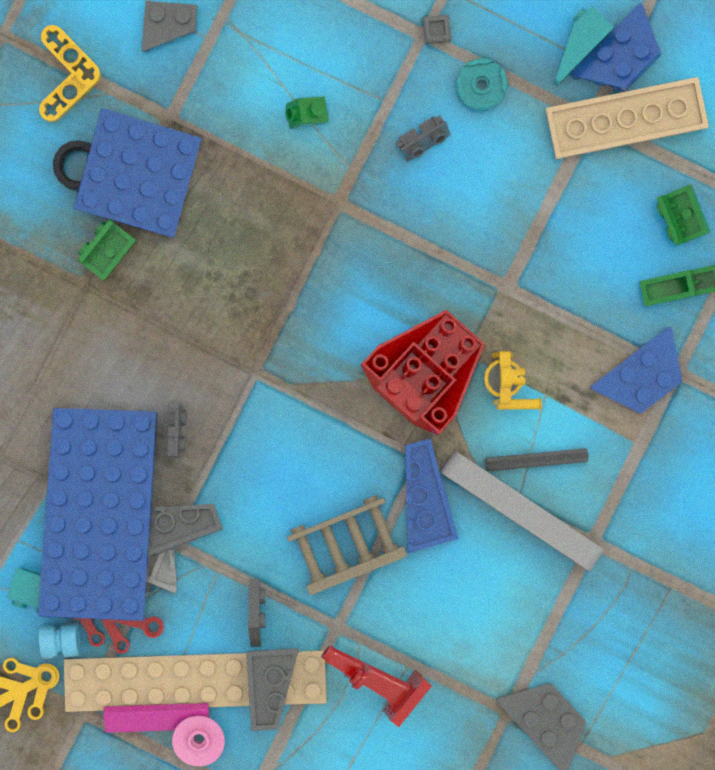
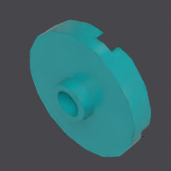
[456,58,508,111]

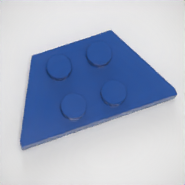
[570,3,661,92]
[590,326,682,414]

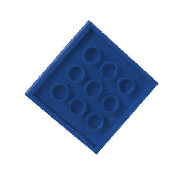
[73,108,202,238]

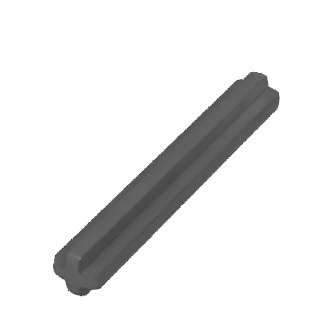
[485,448,588,471]

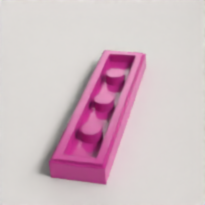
[103,703,210,733]

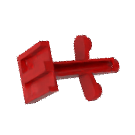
[321,645,432,727]

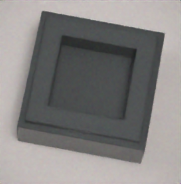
[423,14,451,44]

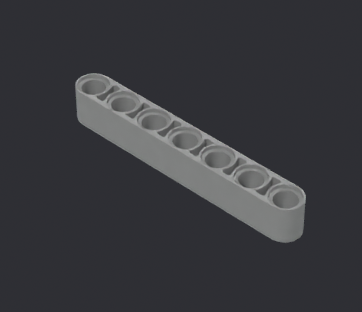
[440,451,604,572]

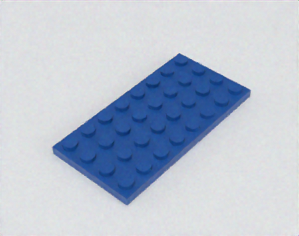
[38,408,158,621]

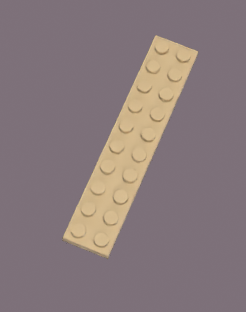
[64,650,327,712]

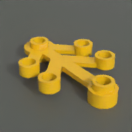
[0,657,60,732]

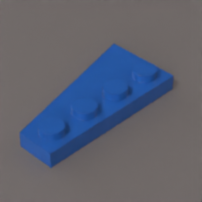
[405,439,458,553]

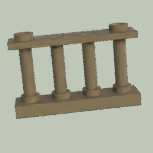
[287,495,407,595]

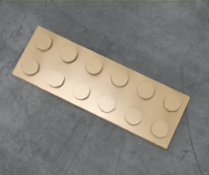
[545,77,709,160]

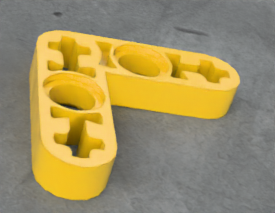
[39,25,101,123]

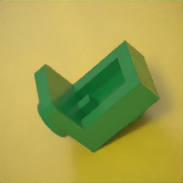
[285,96,329,129]

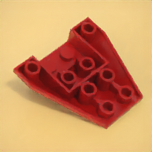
[360,310,485,435]

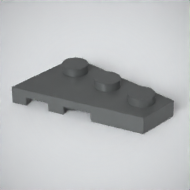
[148,504,224,557]
[247,648,299,731]

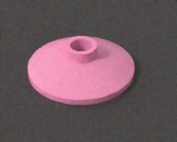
[172,715,225,766]

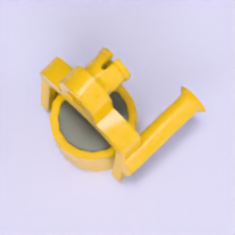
[483,351,542,411]

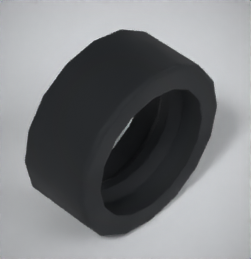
[53,140,91,191]

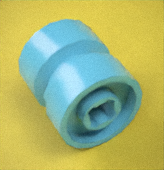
[39,622,81,659]

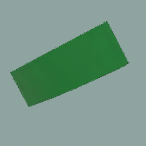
[639,265,715,307]

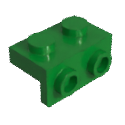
[657,184,711,246]
[78,220,137,281]

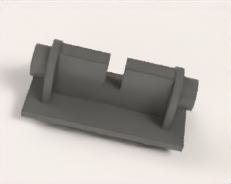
[396,115,451,162]

